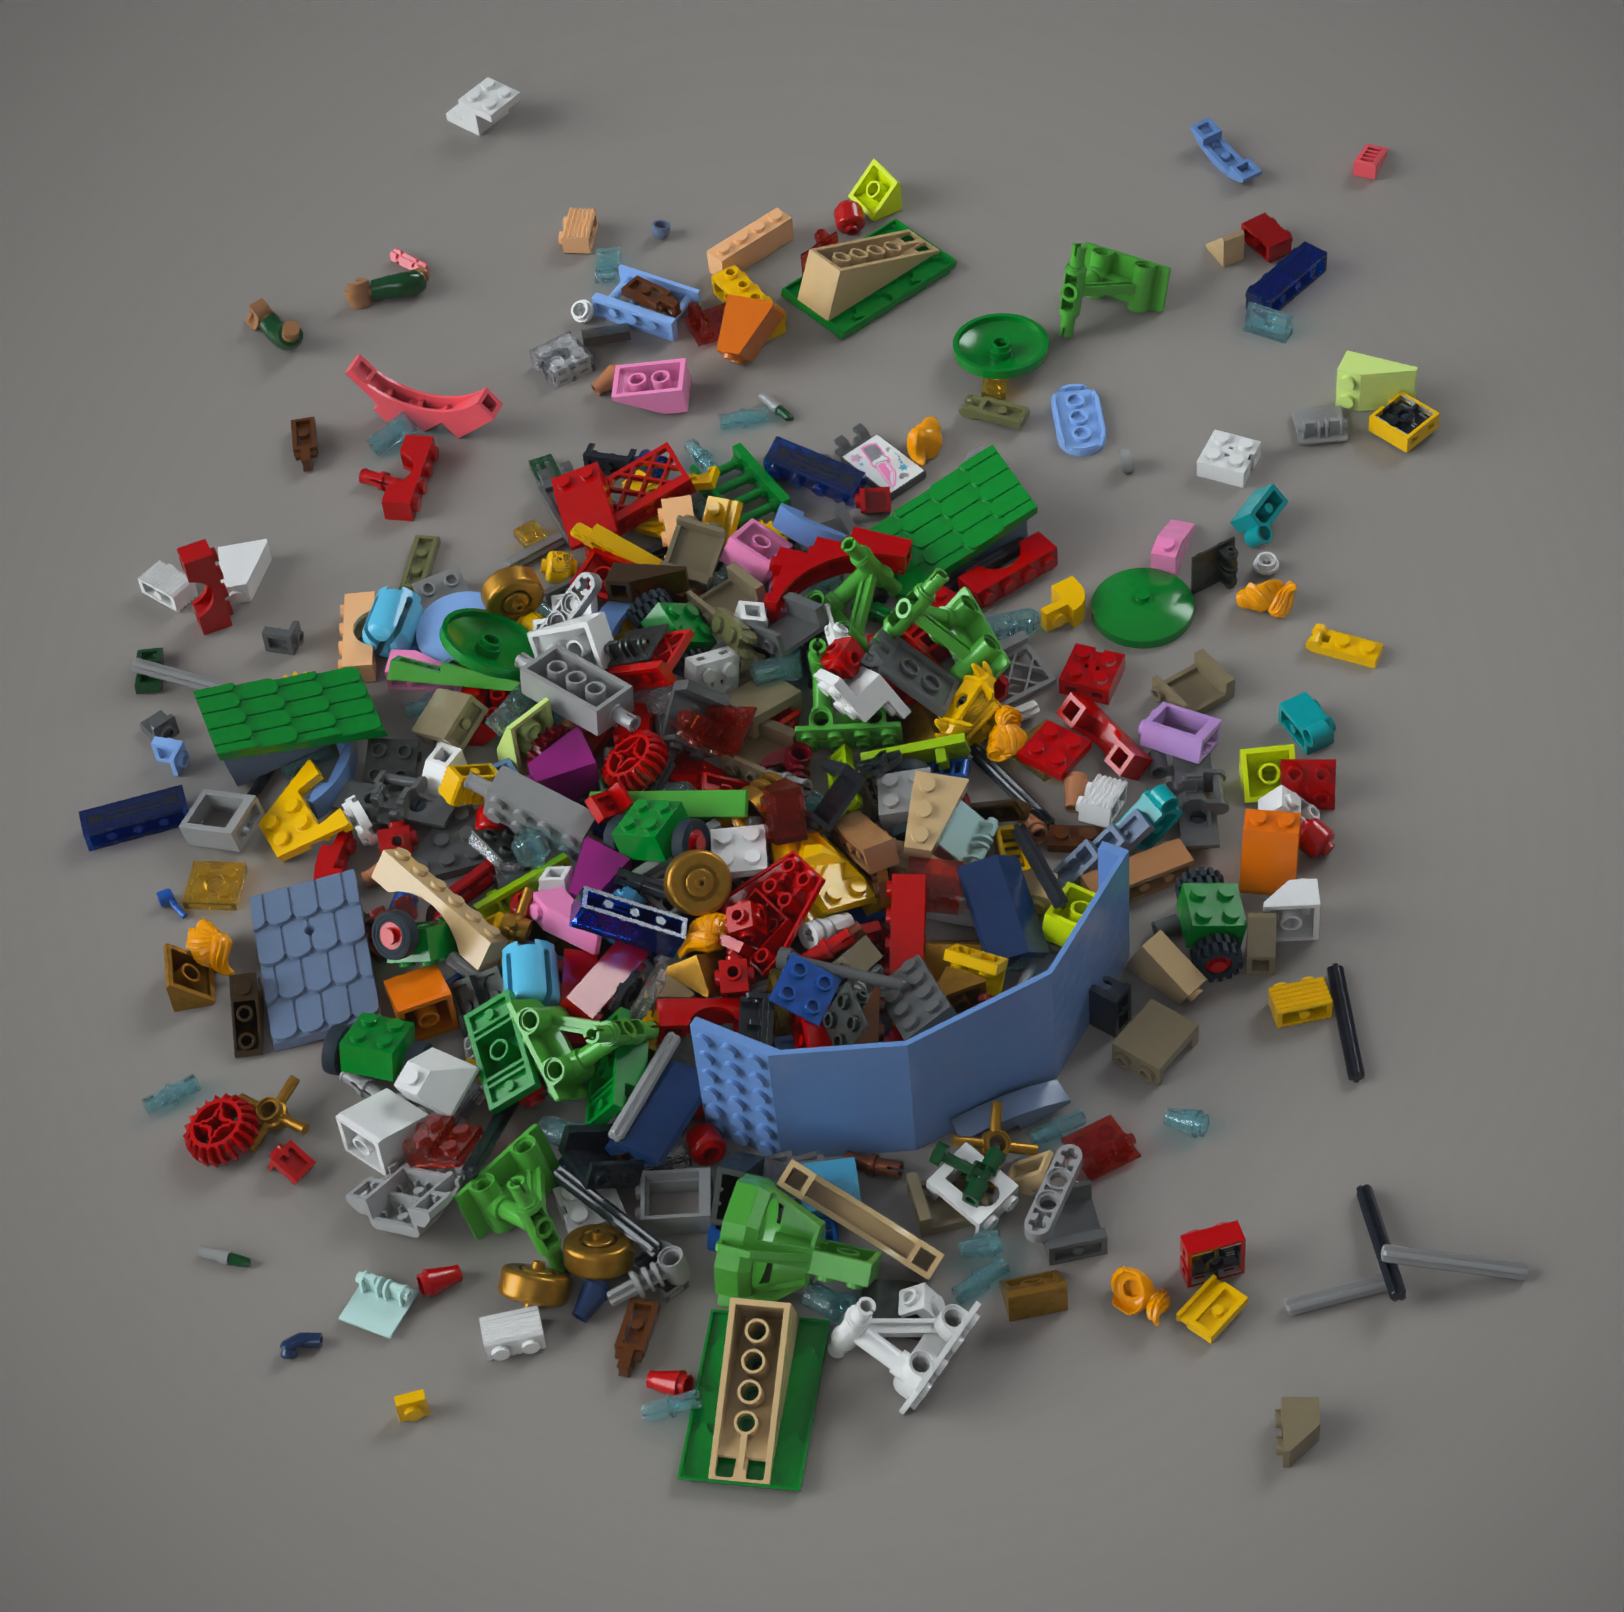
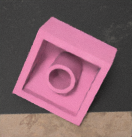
[719,518,793,585]

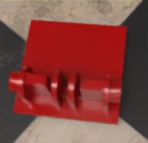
[1280,759,1336,810]

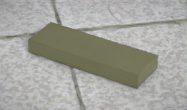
[399,535,441,592]

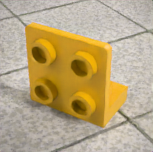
[943,943,1009,996]

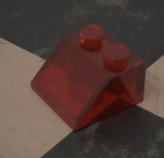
[760,778,808,845]

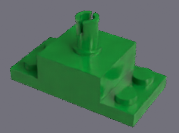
[463,989,541,1114]
[585,1007,649,1125]

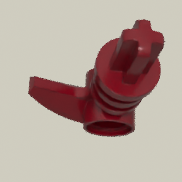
[760,742,812,810]

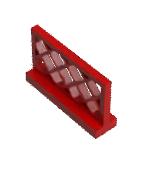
[606,442,697,536]
[605,629,695,691]

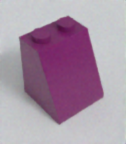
[525,726,599,804]
[569,837,632,921]

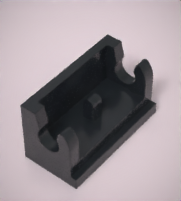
[583,443,639,476]
[1089,976,1131,1038]
[738,992,775,1046]

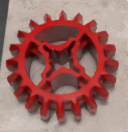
[601,729,670,791]
[183,1093,260,1168]

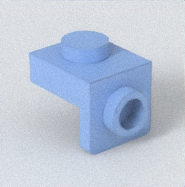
[151,736,189,776]

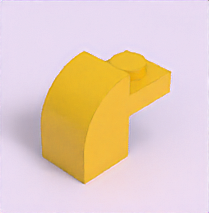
[1041,576,1086,632]

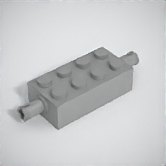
[515,644,641,736]
[463,765,604,862]

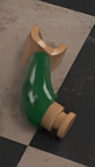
[344,267,430,309]
[245,298,303,350]

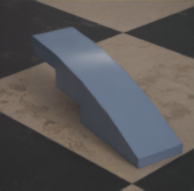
[1052,808,1155,889]
[950,1079,1071,1138]

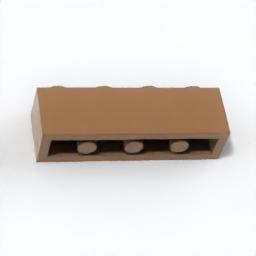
[831,810,901,875]
[1081,838,1194,903]

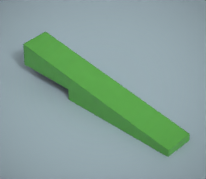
[387,655,522,692]
[589,790,749,822]

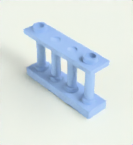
[591,264,702,342]

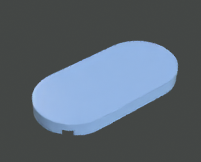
[1051,384,1107,456]

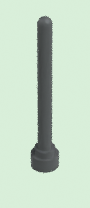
[776,946,907,991]

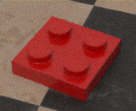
[1017,720,1092,782]

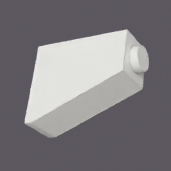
[218,539,272,605]

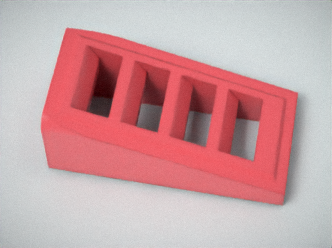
[1353,144,1389,180]

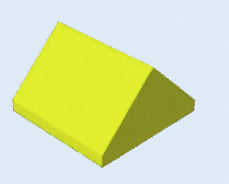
[848,159,902,221]
[1239,744,1296,803]

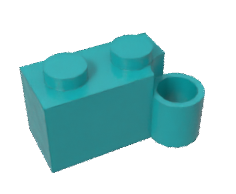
[1230,483,1289,548]
[1278,692,1336,755]
[1116,784,1183,851]

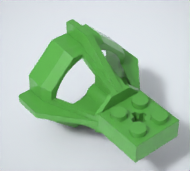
[714,1173,883,1309]

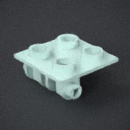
[938,800,999,865]
[338,1270,419,1339]

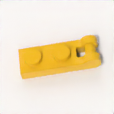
[1305,623,1384,669]

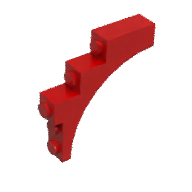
[763,527,913,621]

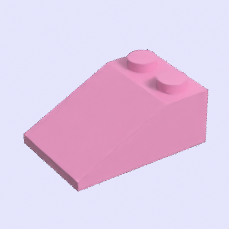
[611,358,692,414]

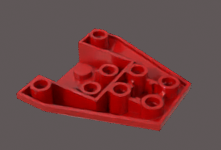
[716,850,826,977]

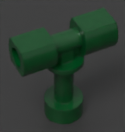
[929,1141,1006,1208]

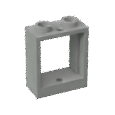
[179,789,265,852]
[635,1167,713,1236]

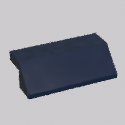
[956,854,1050,968]
[604,1060,702,1168]

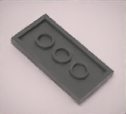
[874,954,957,1041]

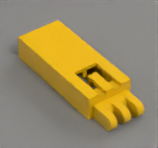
[570,523,663,565]

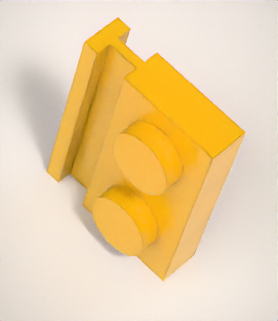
[702,496,743,550]
[1176,1274,1248,1344]

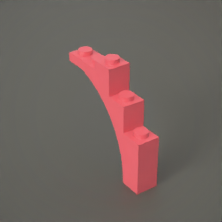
[345,354,503,439]

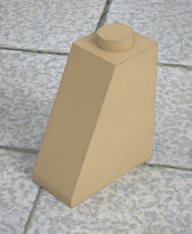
[1125,930,1207,1005]

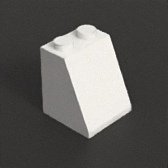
[335,1088,433,1176]

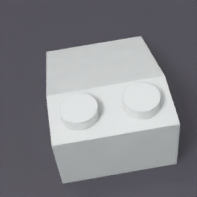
[527,611,614,670]

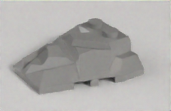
[345,1137,477,1238]

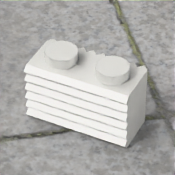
[138,560,198,612]
[1076,774,1128,828]
[479,1305,546,1361]

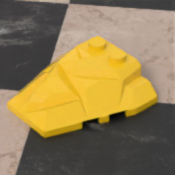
[770,831,891,936]

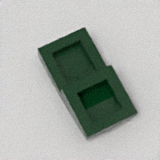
[134,647,164,694]

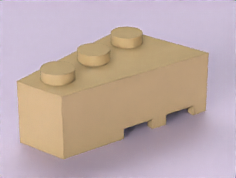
[902,771,970,862]

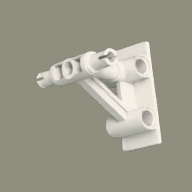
[828,1297,981,1415]

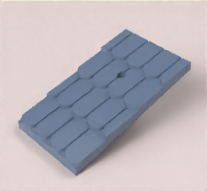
[249,869,383,1052]

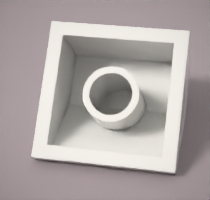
[1263,878,1320,942]

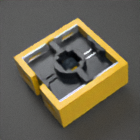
[1368,391,1440,453]

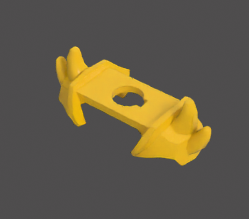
[934,661,997,738]

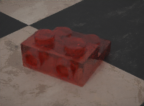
[402,1114,484,1168]

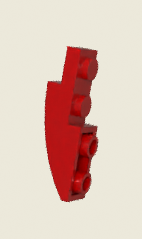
[314,830,357,881]

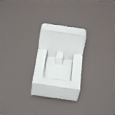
[898,1282,945,1318]

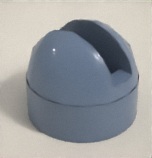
[652,220,670,240]

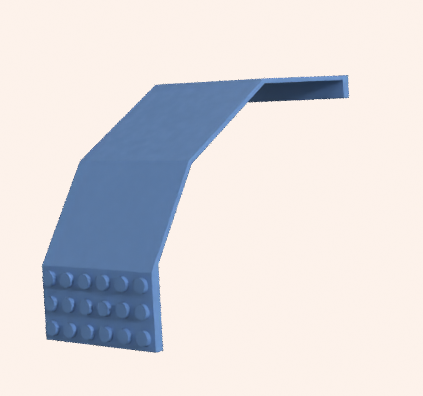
[690,841,1130,1160]

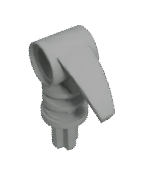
[607,1240,692,1306]

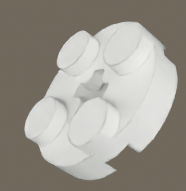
[341,795,378,847]

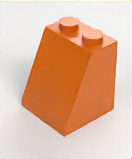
[716,294,786,365]
[1239,808,1301,896]
[383,964,460,1041]

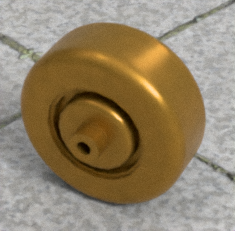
[480,565,544,622]
[663,850,732,916]
[563,1223,635,1280]
[498,1260,572,1307]

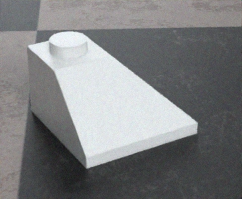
[394,1047,480,1119]

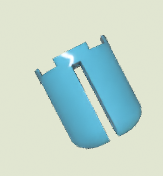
[362,586,425,658]
[502,939,560,1006]

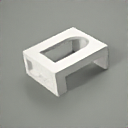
[926,1142,1019,1237]

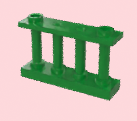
[690,442,791,530]

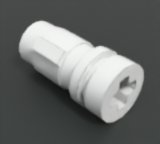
[798,912,855,949]

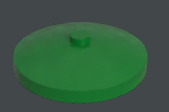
[953,313,1049,379]
[1091,568,1194,649]
[439,608,535,679]

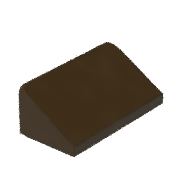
[970,798,1032,823]

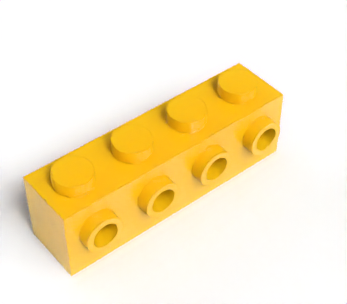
[711,265,787,341]

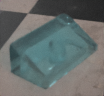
[1243,302,1294,343]

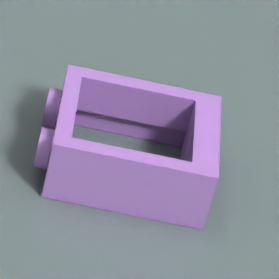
[1138,701,1222,764]

